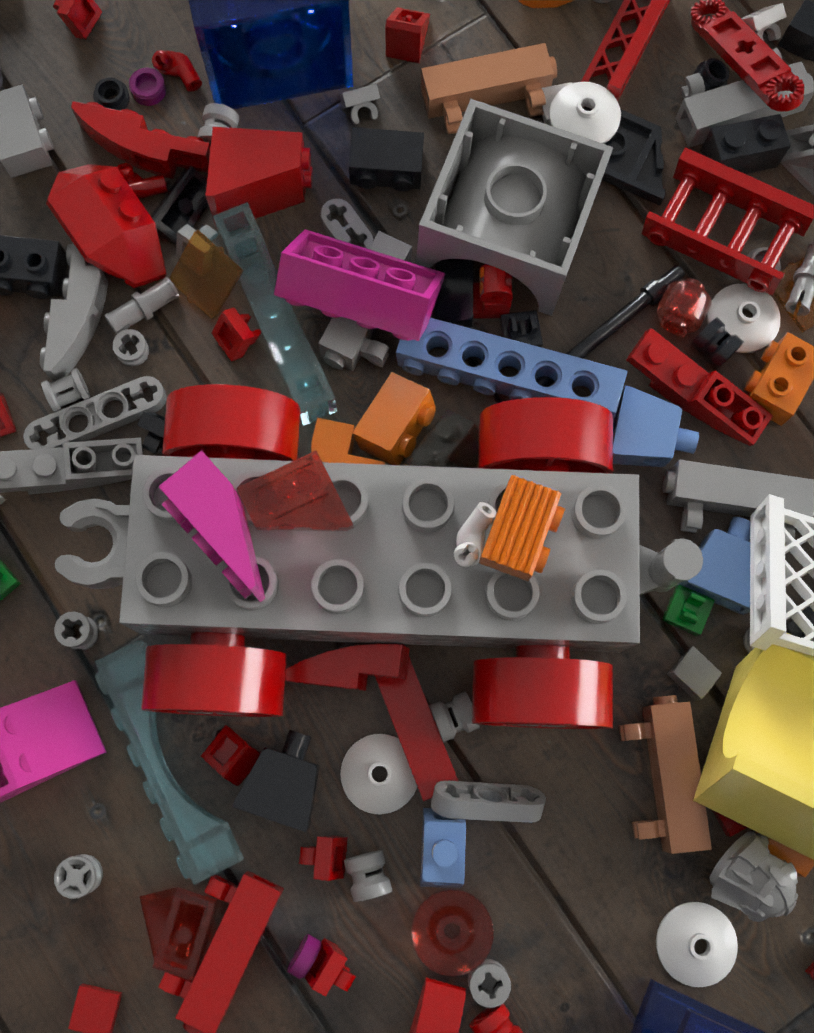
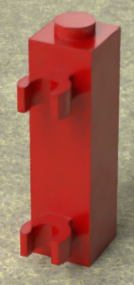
[158,870,284,1033]

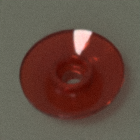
[411,889,494,976]

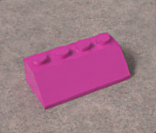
[274,229,445,341]

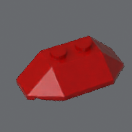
[46,164,167,288]

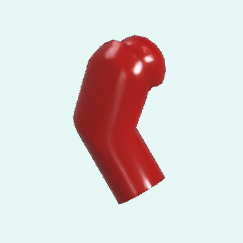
[152,50,202,92]

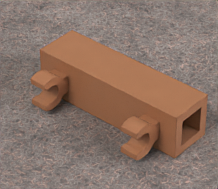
[420,43,557,134]
[619,695,712,854]

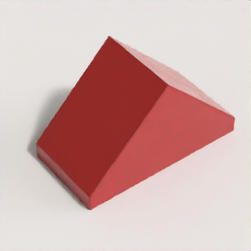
[385,7,430,63]

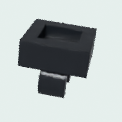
[499,310,543,347]
[137,411,165,454]

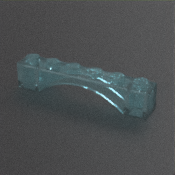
[213,202,337,426]
[95,640,244,885]

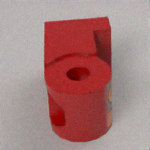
[473,264,513,318]

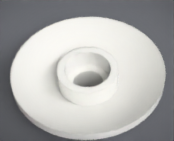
[549,82,621,144]
[707,283,780,353]
[340,734,417,814]
[656,902,738,987]

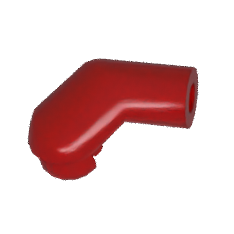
[117,163,168,199]

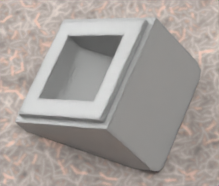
[667,646,722,701]

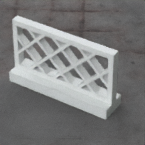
[750,494,814,656]

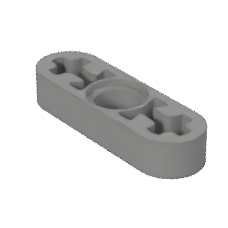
[431,781,546,823]

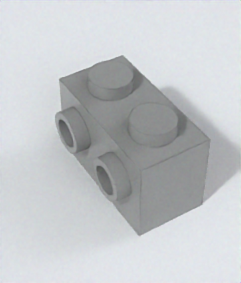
[0,84,54,178]

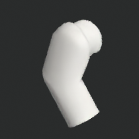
[454,502,497,567]

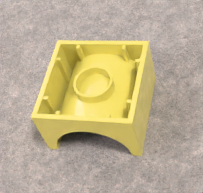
[693,632,814,860]

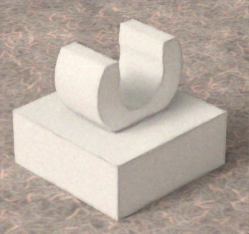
[741,3,787,41]

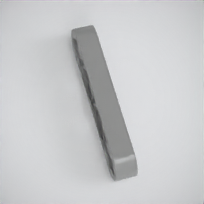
[23,376,167,449]

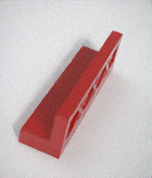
[581,0,671,101]

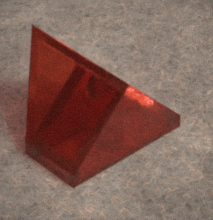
[139,887,217,981]

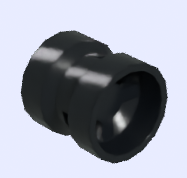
[691,317,744,369]

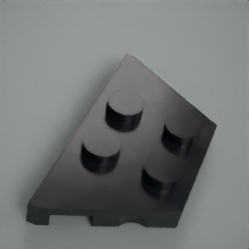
[583,106,665,206]

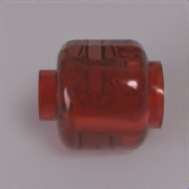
[656,278,712,336]

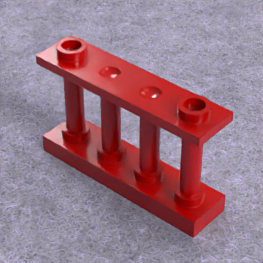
[641,147,814,296]

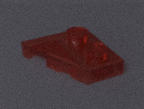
[237,450,354,531]

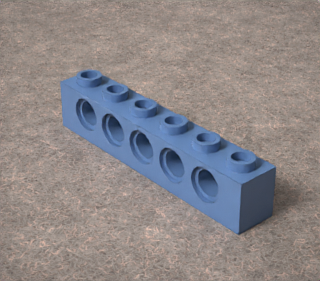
[396,318,628,419]

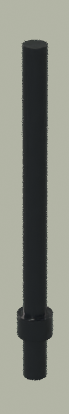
[536,265,685,387]

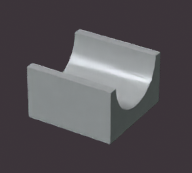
[416,99,613,316]

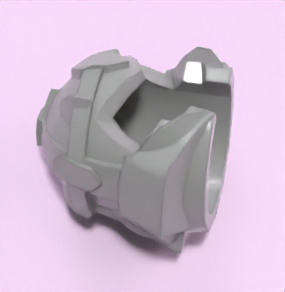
[709,831,798,922]

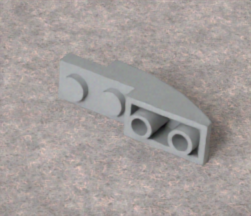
[40,243,108,381]
[0,437,143,495]

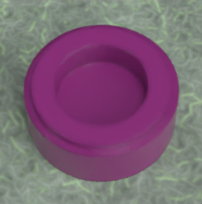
[129,67,166,106]
[287,934,321,979]

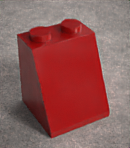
[205,127,313,230]

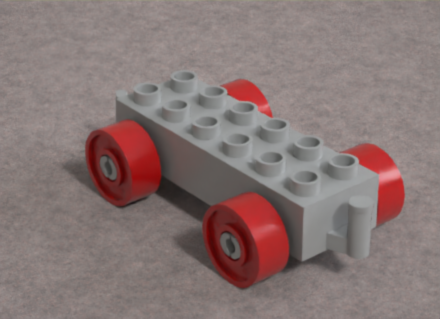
[55,384,703,729]

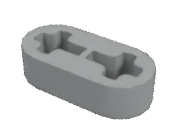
[321,199,373,249]

